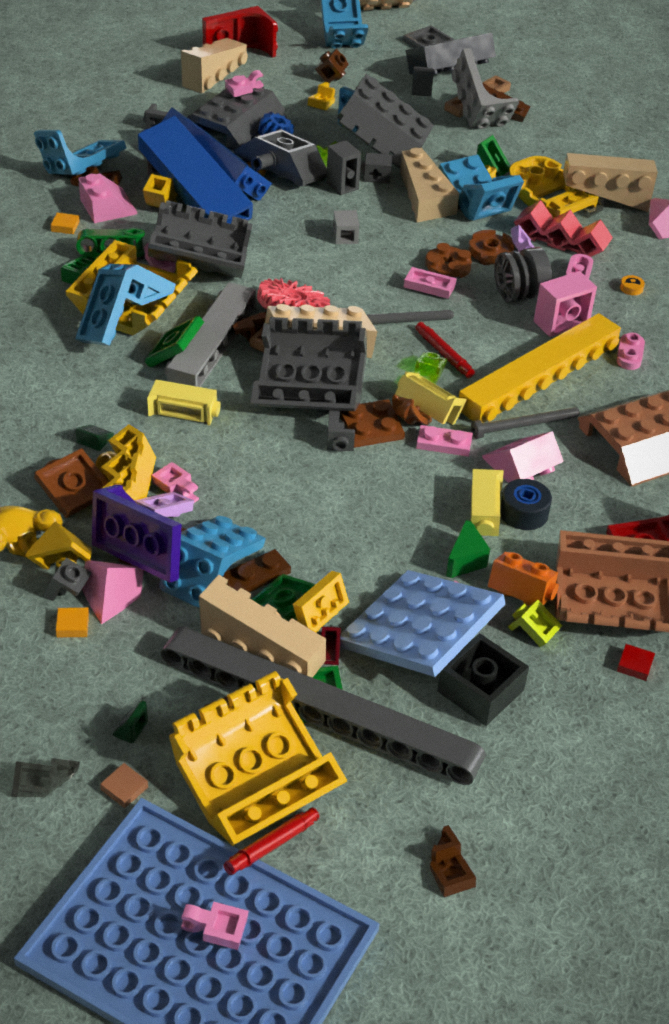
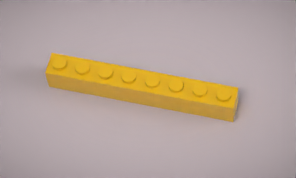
[459,313,621,423]

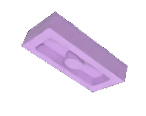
[134,491,194,517]

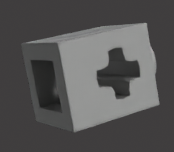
[333,210,359,244]

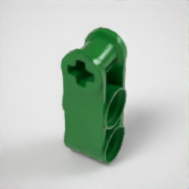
[76,228,145,257]

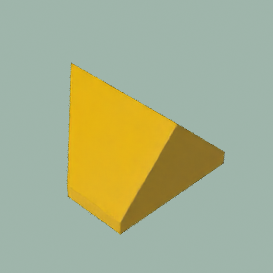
[26,521,92,570]

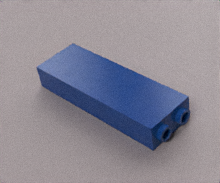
[162,107,272,201]
[138,116,253,224]

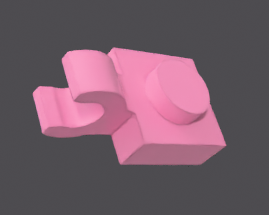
[225,70,264,97]
[151,462,199,503]
[181,902,249,950]

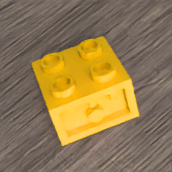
[293,571,349,632]

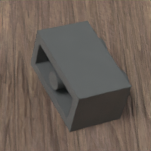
[326,140,361,195]

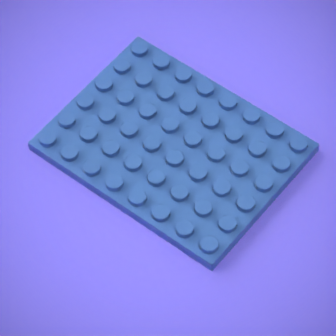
[14,798,379,1024]

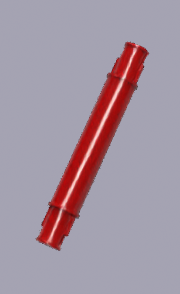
[415,322,475,378]
[223,807,319,875]

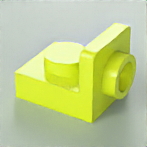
[508,600,562,647]

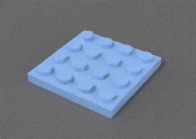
[340,570,505,677]

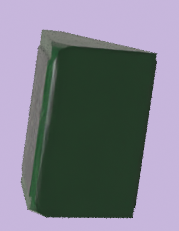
[75,425,114,451]
[112,700,148,744]

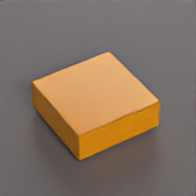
[51,213,80,234]
[56,607,89,638]

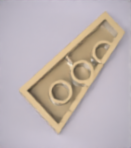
[181,38,248,94]
[400,148,459,223]
[563,153,658,212]
[265,304,377,358]
[199,575,326,678]

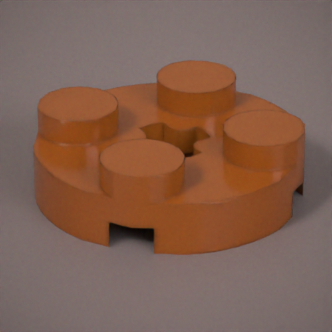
[468,230,515,265]
[425,243,472,278]

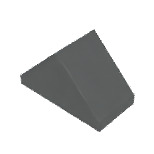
[412,66,434,96]

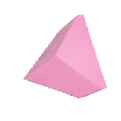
[649,198,669,240]
[82,560,144,624]

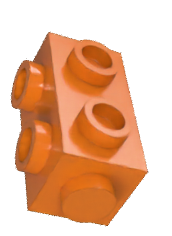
[488,551,559,606]

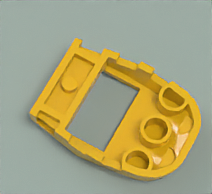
[509,156,599,218]

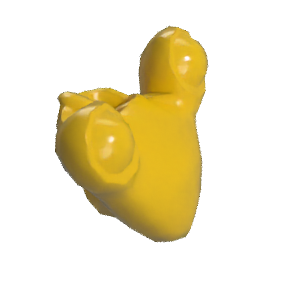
[0,505,63,557]

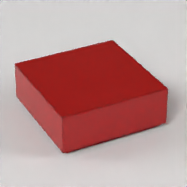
[617,644,655,681]

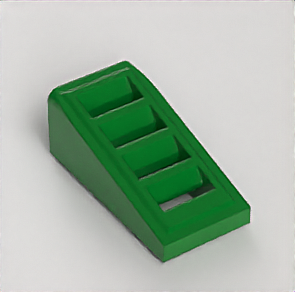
[60,256,98,284]

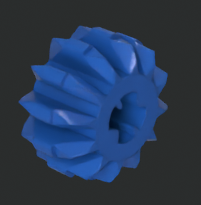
[257,112,295,135]

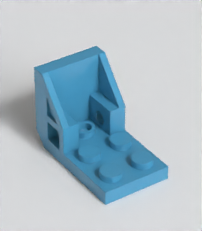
[439,155,524,220]
[75,264,176,346]

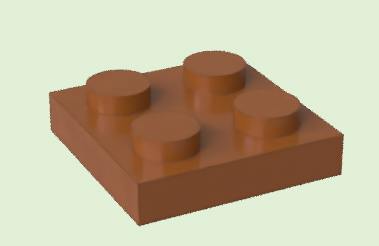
[340,399,405,448]
[34,448,109,518]

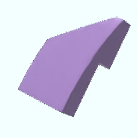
[511,225,534,252]

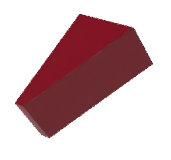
[321,627,341,665]

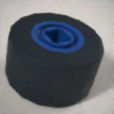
[500,478,552,530]

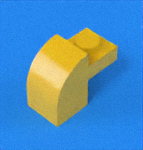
[143,174,178,208]

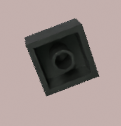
[437,633,529,726]

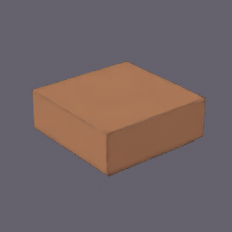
[100,763,148,808]

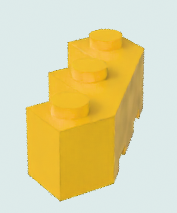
[101,424,156,500]

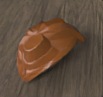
[392,394,432,425]

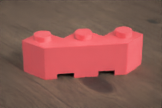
[514,200,613,257]

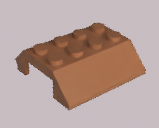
[578,390,669,487]
[555,530,669,632]

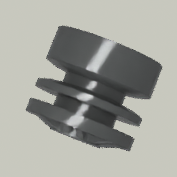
[494,247,552,303]

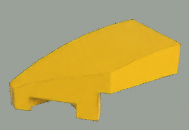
[307,82,335,111]

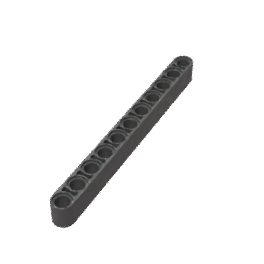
[160,627,486,785]

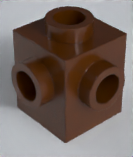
[315,48,349,83]

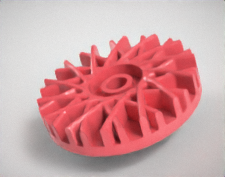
[257,278,330,310]

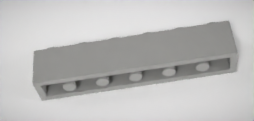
[165,282,256,387]

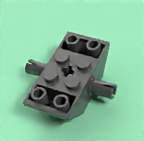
[234,129,327,186]

